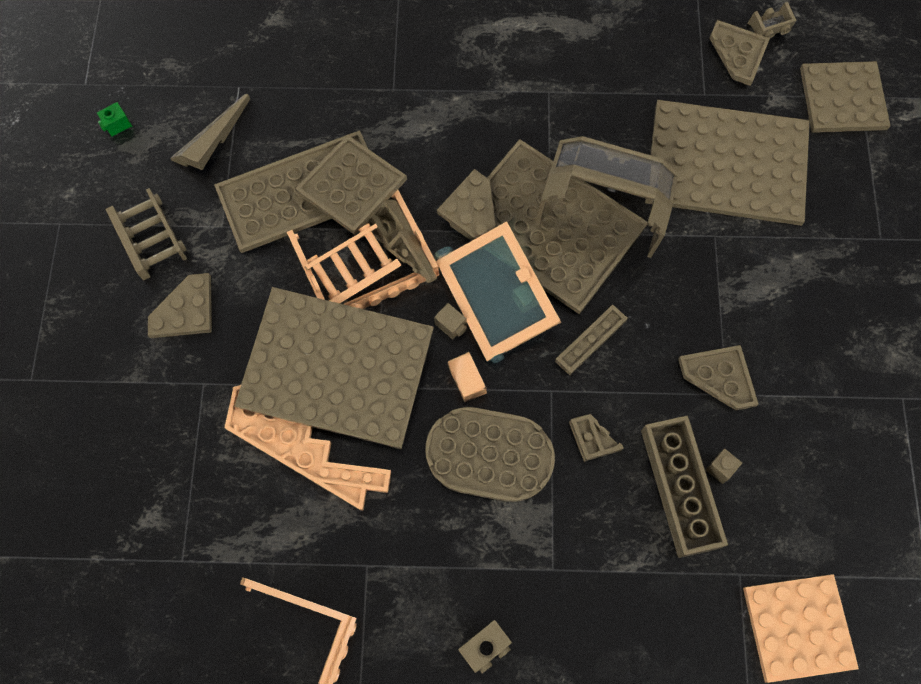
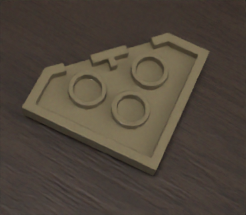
[710,20,770,86]
[437,169,496,248]
[148,273,212,338]
[678,345,759,410]

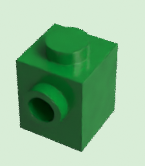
[97,102,132,137]

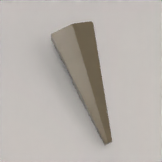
[170,94,250,170]
[365,200,437,283]

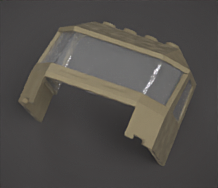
[535,136,678,258]

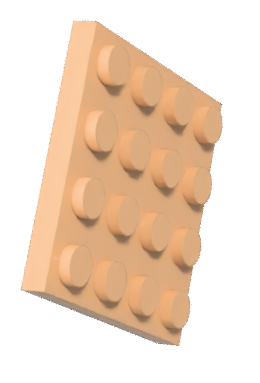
[743,574,859,683]

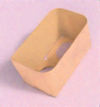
[448,352,487,402]

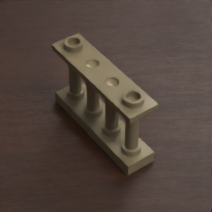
[106,188,187,281]

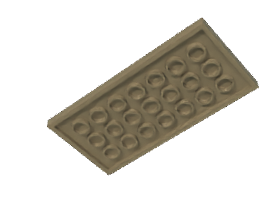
[214,130,368,253]

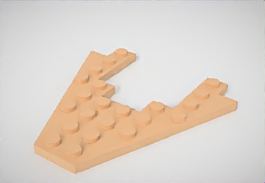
[225,385,391,511]

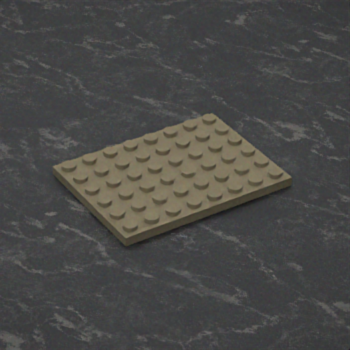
[645,100,810,226]
[450,139,647,314]
[235,287,434,449]

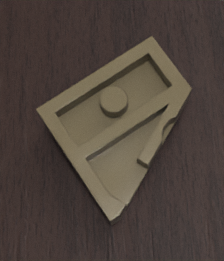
[569,414,624,462]

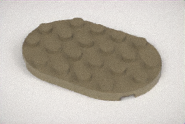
[426,407,555,502]

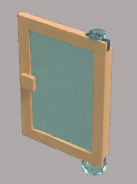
[434,221,561,363]

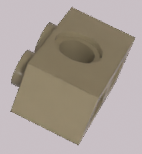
[458,620,512,674]

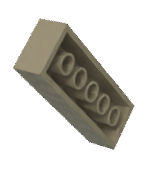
[641,415,728,558]

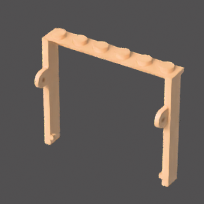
[287,190,439,309]
[240,577,356,684]

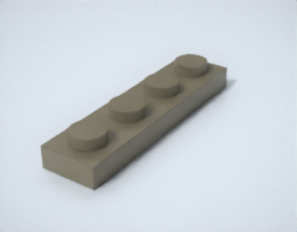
[555,305,628,375]

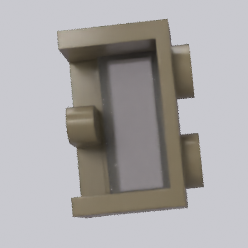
[747,2,797,38]

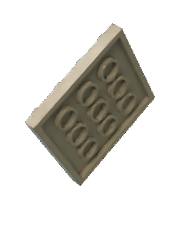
[800,61,890,132]
[295,135,407,235]

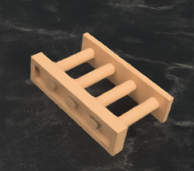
[304,223,401,303]

